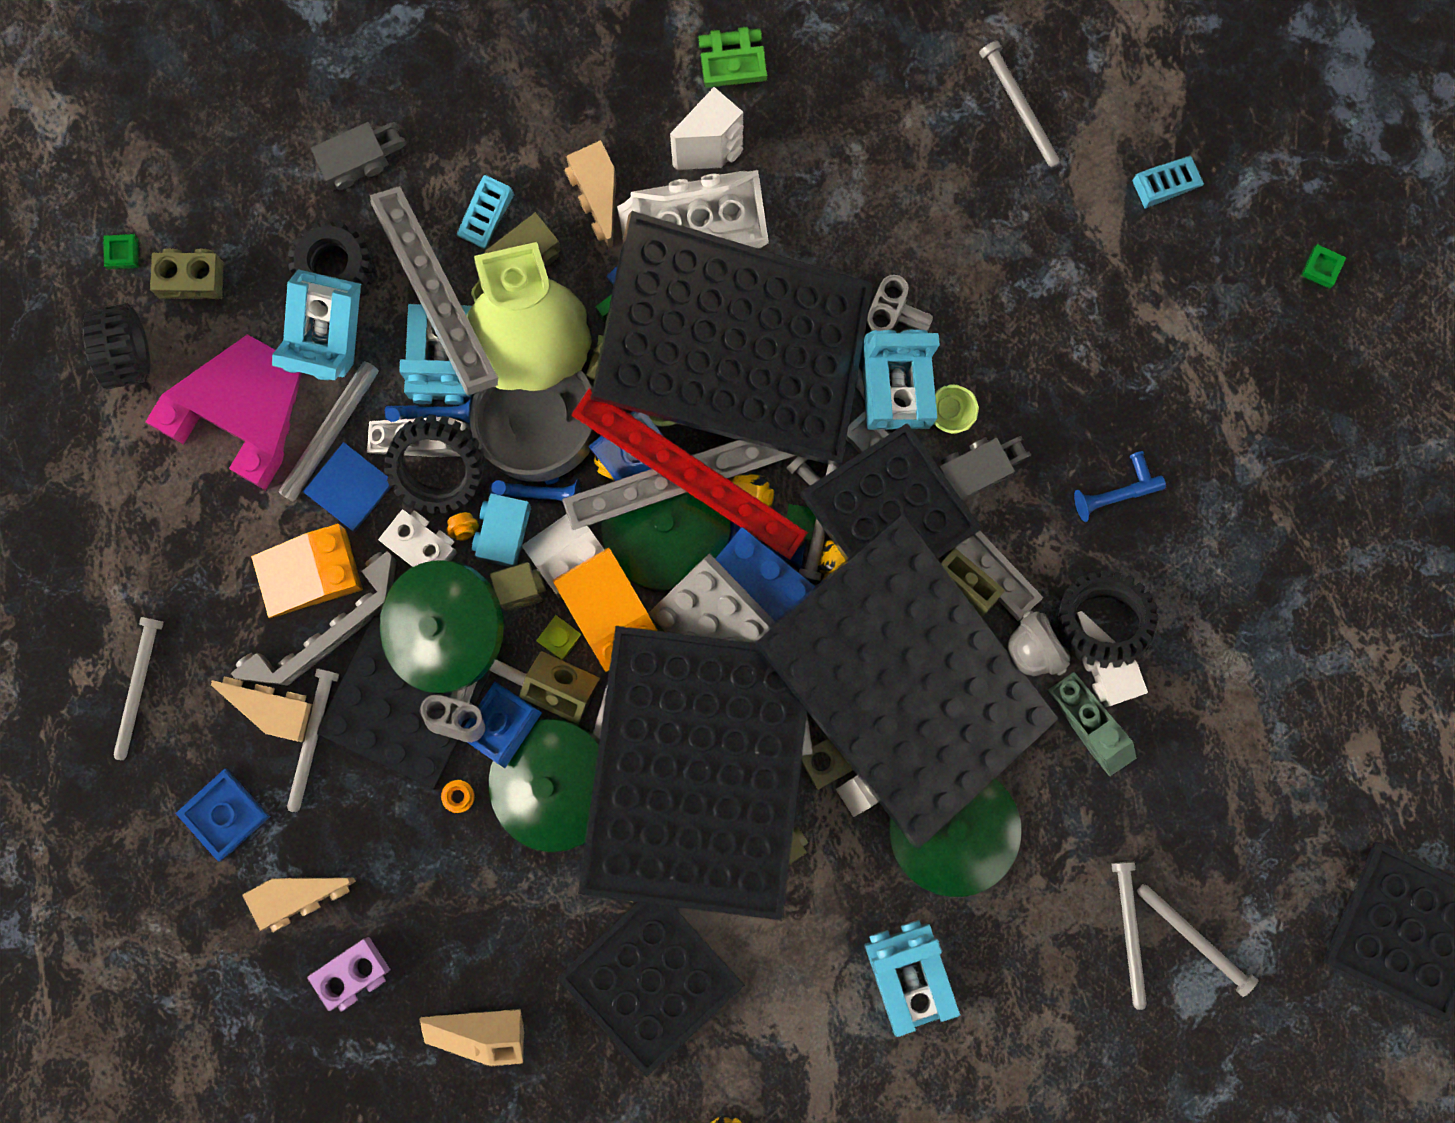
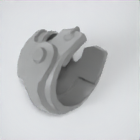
[1006,610,1070,676]

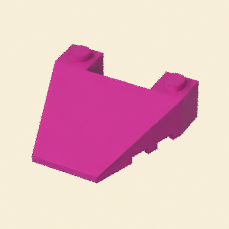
[146,334,302,490]

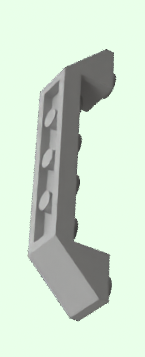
[231,551,397,686]

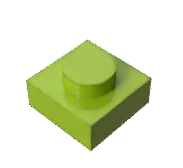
[536,615,582,661]

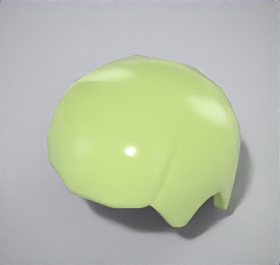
[934,384,979,434]

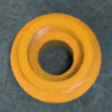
[446,512,479,541]
[441,780,475,813]

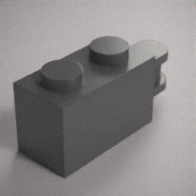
[311,122,406,191]
[939,436,1032,501]

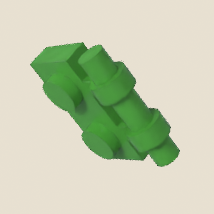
[698,27,767,88]

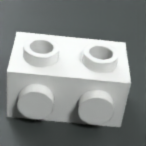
[378,509,458,567]

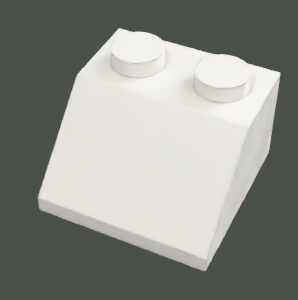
[522,514,604,598]

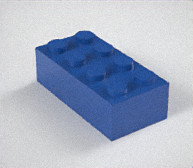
[716,527,815,621]

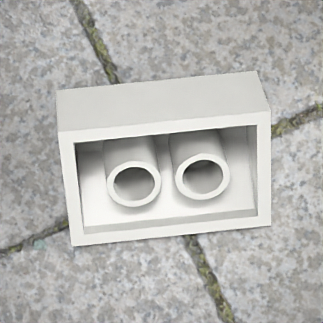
[670,87,744,170]

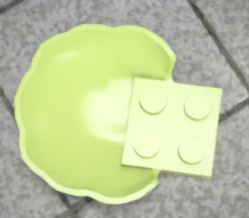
[466,242,592,391]

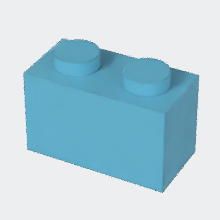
[472,493,531,567]

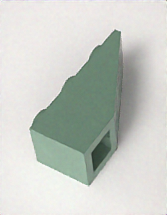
[1048,672,1136,776]

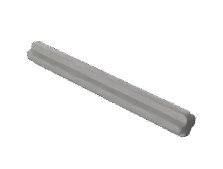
[279,361,378,501]

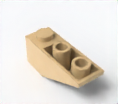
[564,140,616,248]
[211,677,313,742]
[243,877,356,932]
[420,1010,524,1066]

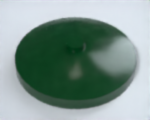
[601,492,731,592]
[380,560,504,693]
[489,719,600,852]
[889,778,1021,897]

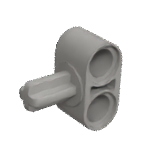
[866,275,933,333]
[420,682,485,742]

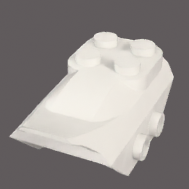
[617,170,769,249]

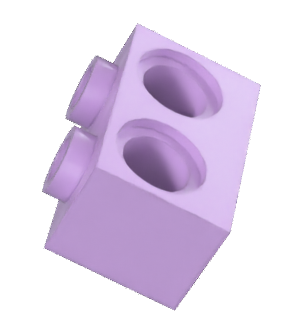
[307,937,391,1011]

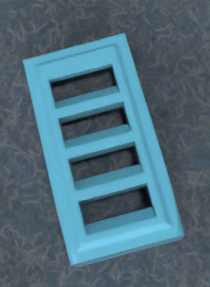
[1132,156,1204,208]
[457,175,514,250]

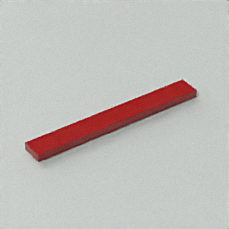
[571,388,808,560]

